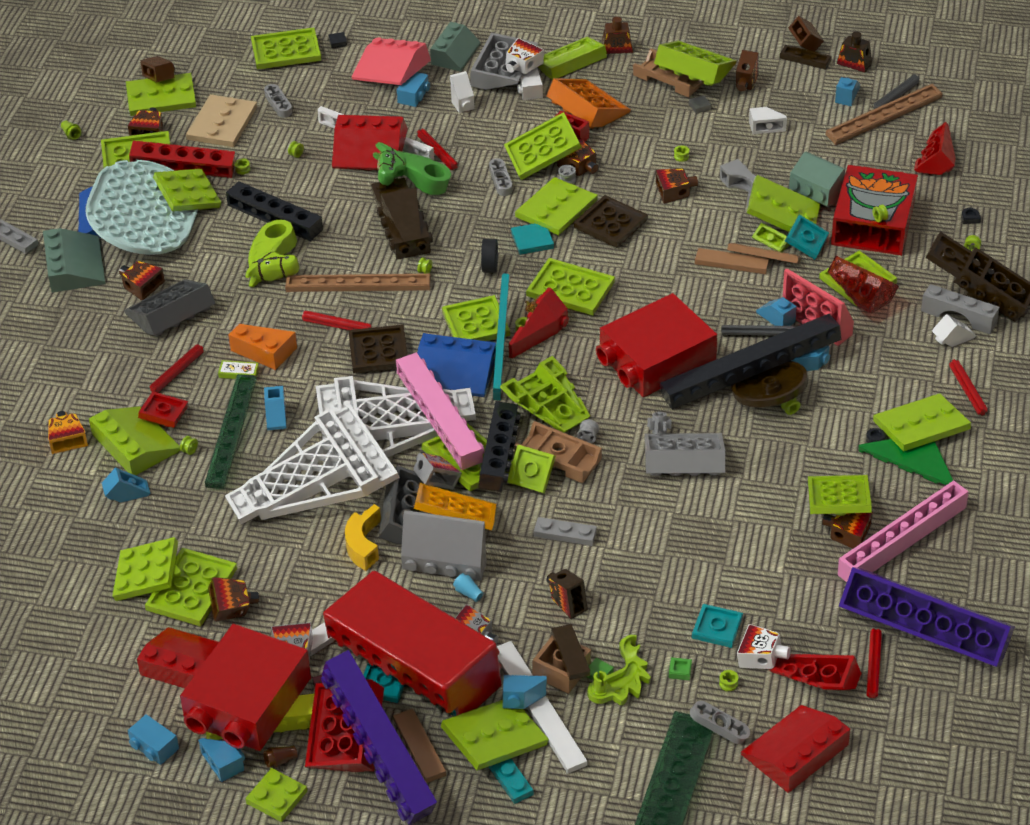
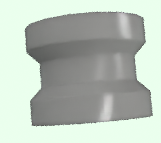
[558,165,576,185]
[577,419,599,444]

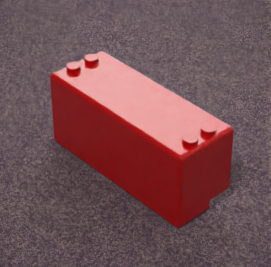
[323,570,502,716]

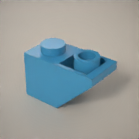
[264,386,287,430]

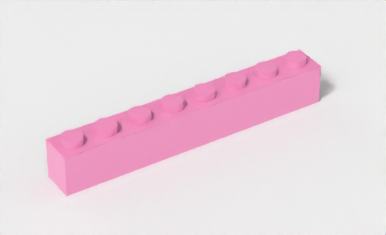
[396,352,484,470]
[838,481,969,582]

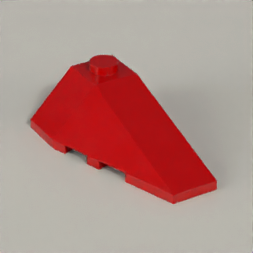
[914,122,956,175]
[509,287,569,359]
[770,654,861,690]

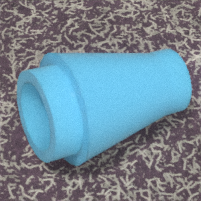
[453,573,484,602]

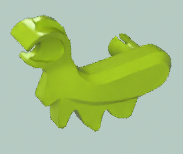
[587,634,651,706]

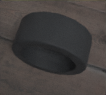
[481,239,498,273]

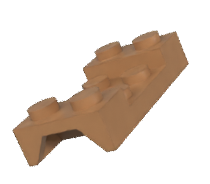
[633,48,704,97]
[515,421,602,483]

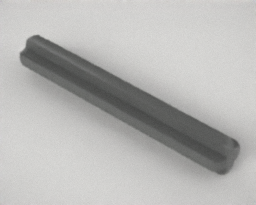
[873,74,920,109]
[721,325,795,336]

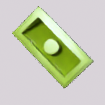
[752,223,790,252]

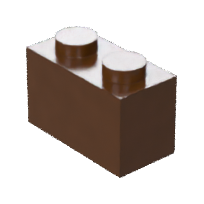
[788,15,824,52]
[140,56,175,82]

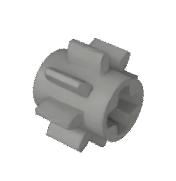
[647,412,672,435]

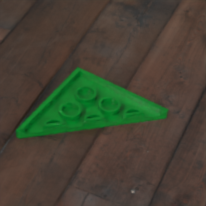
[858,439,953,485]

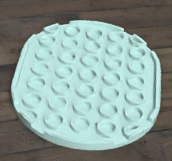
[86,160,198,255]

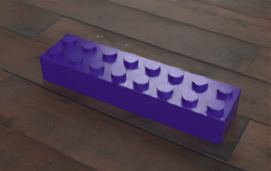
[839,567,1015,667]
[321,650,437,825]

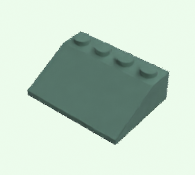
[43,228,106,293]

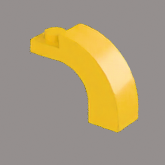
[345,504,381,571]

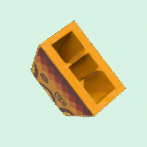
[48,411,88,454]

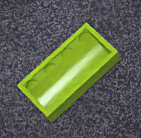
[538,37,607,80]

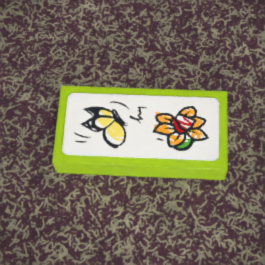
[218,360,259,380]

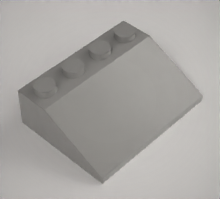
[470,32,538,90]
[644,433,725,476]
[401,510,487,581]

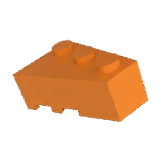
[228,324,297,370]

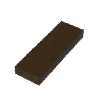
[780,45,832,70]
[551,624,590,680]

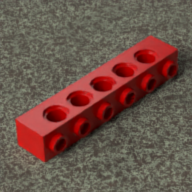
[129,140,235,178]

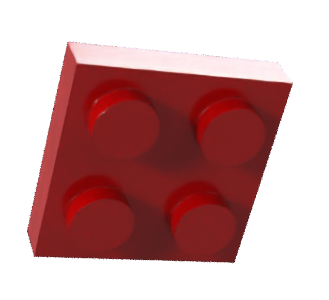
[138,391,188,428]

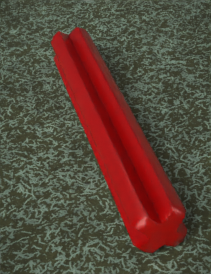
[417,128,458,170]
[302,310,372,330]
[149,344,204,393]
[949,359,988,416]
[866,628,882,699]

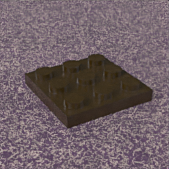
[574,195,648,248]
[348,324,408,373]

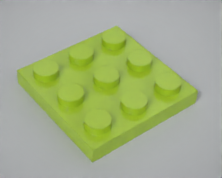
[153,169,221,211]
[819,250,897,306]
[442,295,510,341]
[112,537,178,601]

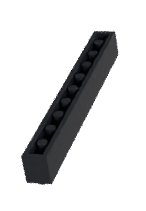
[660,314,842,409]

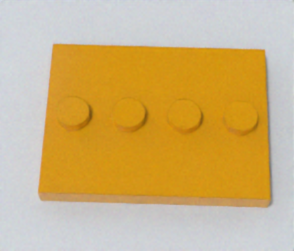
[414,483,496,530]

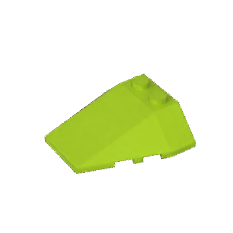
[500,356,590,433]

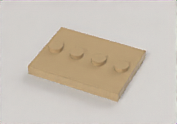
[186,94,257,147]

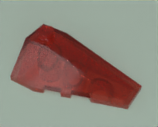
[827,256,899,314]

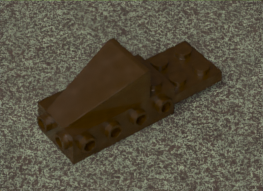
[371,177,433,260]
[925,231,1030,322]

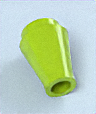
[61,120,81,140]

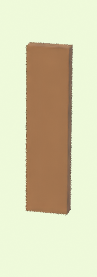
[727,243,801,263]
[695,248,769,274]
[393,708,446,783]

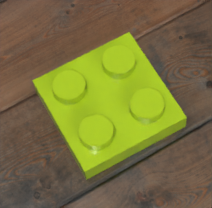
[508,445,556,493]
[245,768,308,822]

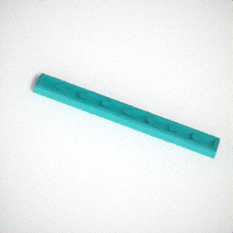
[493,273,509,401]

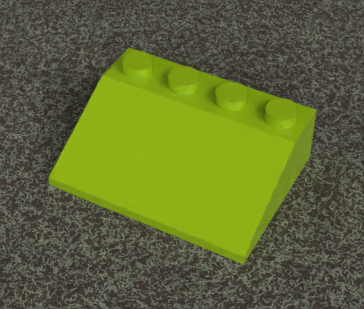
[654,40,737,86]
[89,406,181,475]

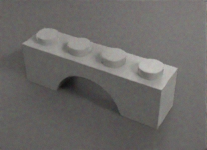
[720,159,757,218]
[921,284,1000,334]

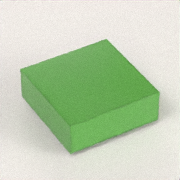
[669,657,692,680]
[587,658,614,681]

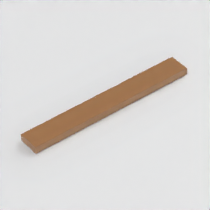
[825,83,943,145]
[285,274,431,292]

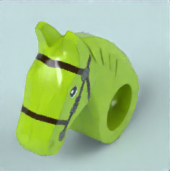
[246,220,300,288]

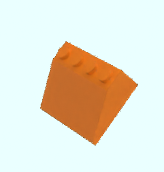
[547,78,631,129]

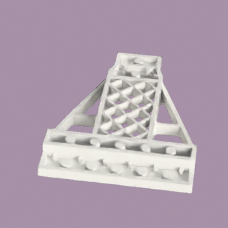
[316,376,476,466]
[225,404,400,524]

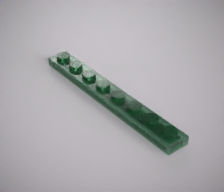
[205,374,256,489]

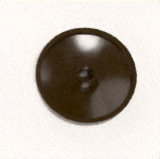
[732,361,809,407]

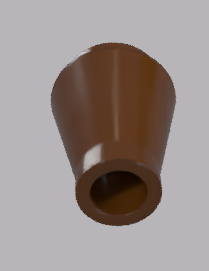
[263,745,297,769]

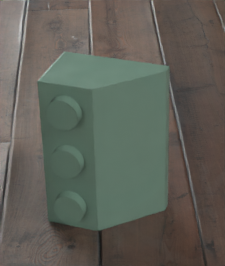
[430,22,481,72]
[789,151,845,206]

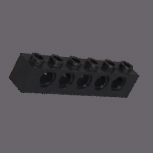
[226,181,323,242]
[478,401,521,492]

